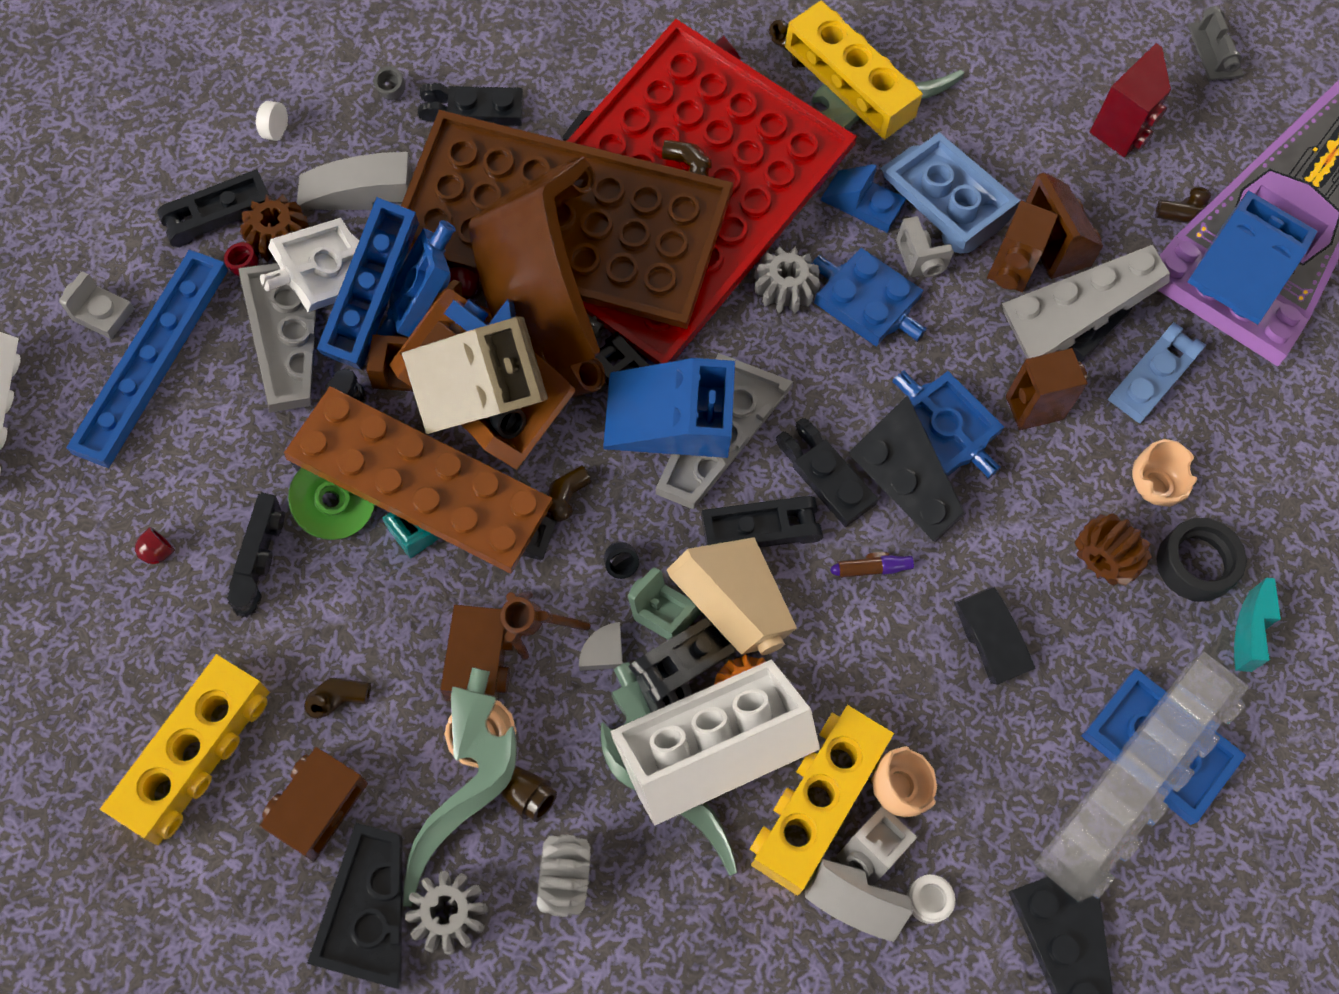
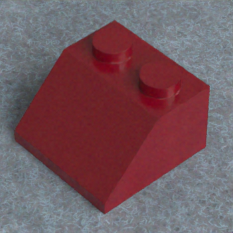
[1089,43,1171,158]

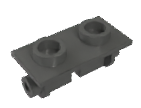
[1187,6,1244,81]

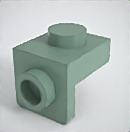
[628,567,701,640]

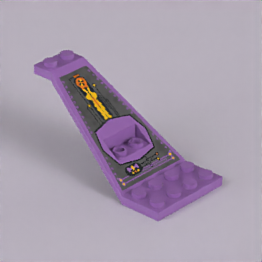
[1158,80,1339,366]

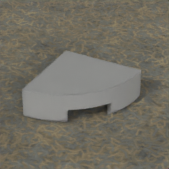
[579,622,623,671]

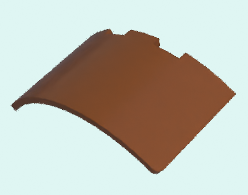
[389,288,575,470]

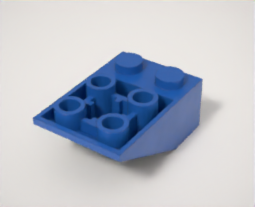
[1187,190,1318,325]
[603,358,735,458]

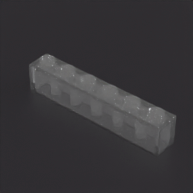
[1033,652,1250,901]

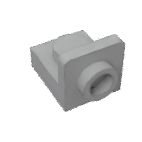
[896,216,954,278]
[59,272,135,340]
[836,806,917,886]

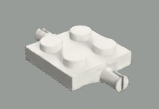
[260,218,359,312]

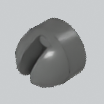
[373,66,406,101]

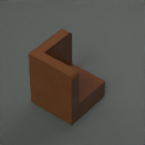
[366,335,413,392]

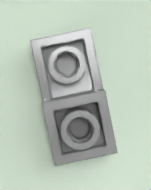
[805,859,914,942]

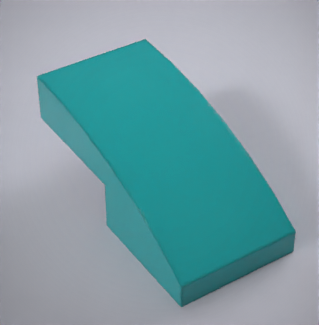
[1234,578,1281,672]

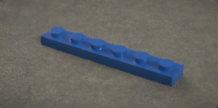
[66,249,228,469]

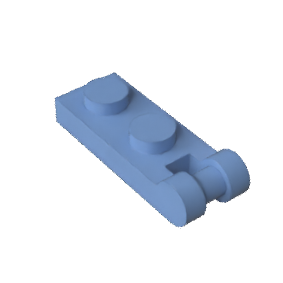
[1108,322,1206,424]

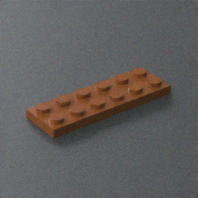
[284,386,552,574]

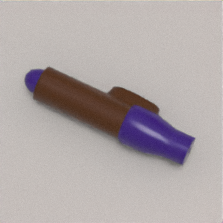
[830,552,914,578]

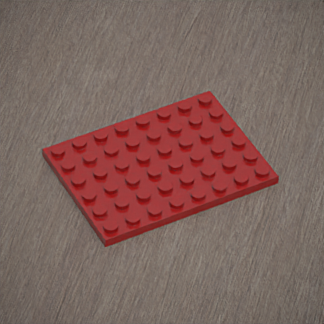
[567,19,857,364]

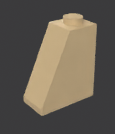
[667,537,797,655]

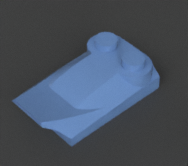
[880,132,1020,254]

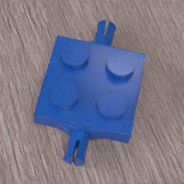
[377,220,456,337]
[812,248,927,347]
[892,370,1004,479]

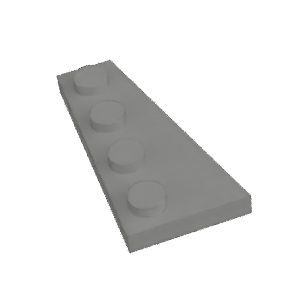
[1002,245,1170,358]
[238,263,316,413]
[656,353,793,510]

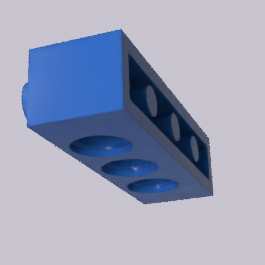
[317,197,419,370]

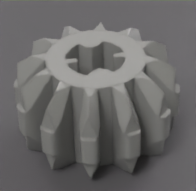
[754,246,820,314]
[537,834,591,917]
[405,871,488,955]

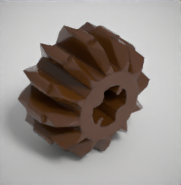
[240,194,309,262]
[1074,513,1152,586]

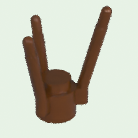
[500,591,591,660]

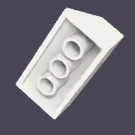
[610,659,820,826]

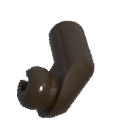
[547,465,592,522]

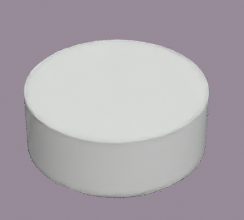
[256,101,288,141]
[907,875,955,924]

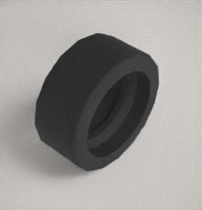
[1156,518,1247,602]

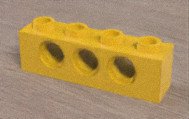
[785,0,923,140]
[100,654,270,846]
[749,705,894,896]

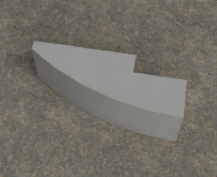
[297,152,412,210]

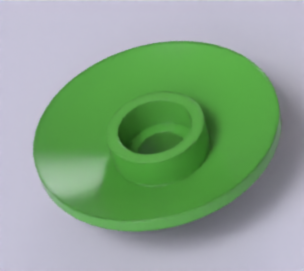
[288,467,374,540]

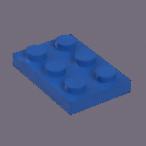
[1081,668,1246,825]

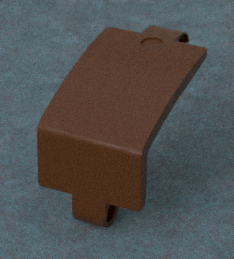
[469,157,605,398]

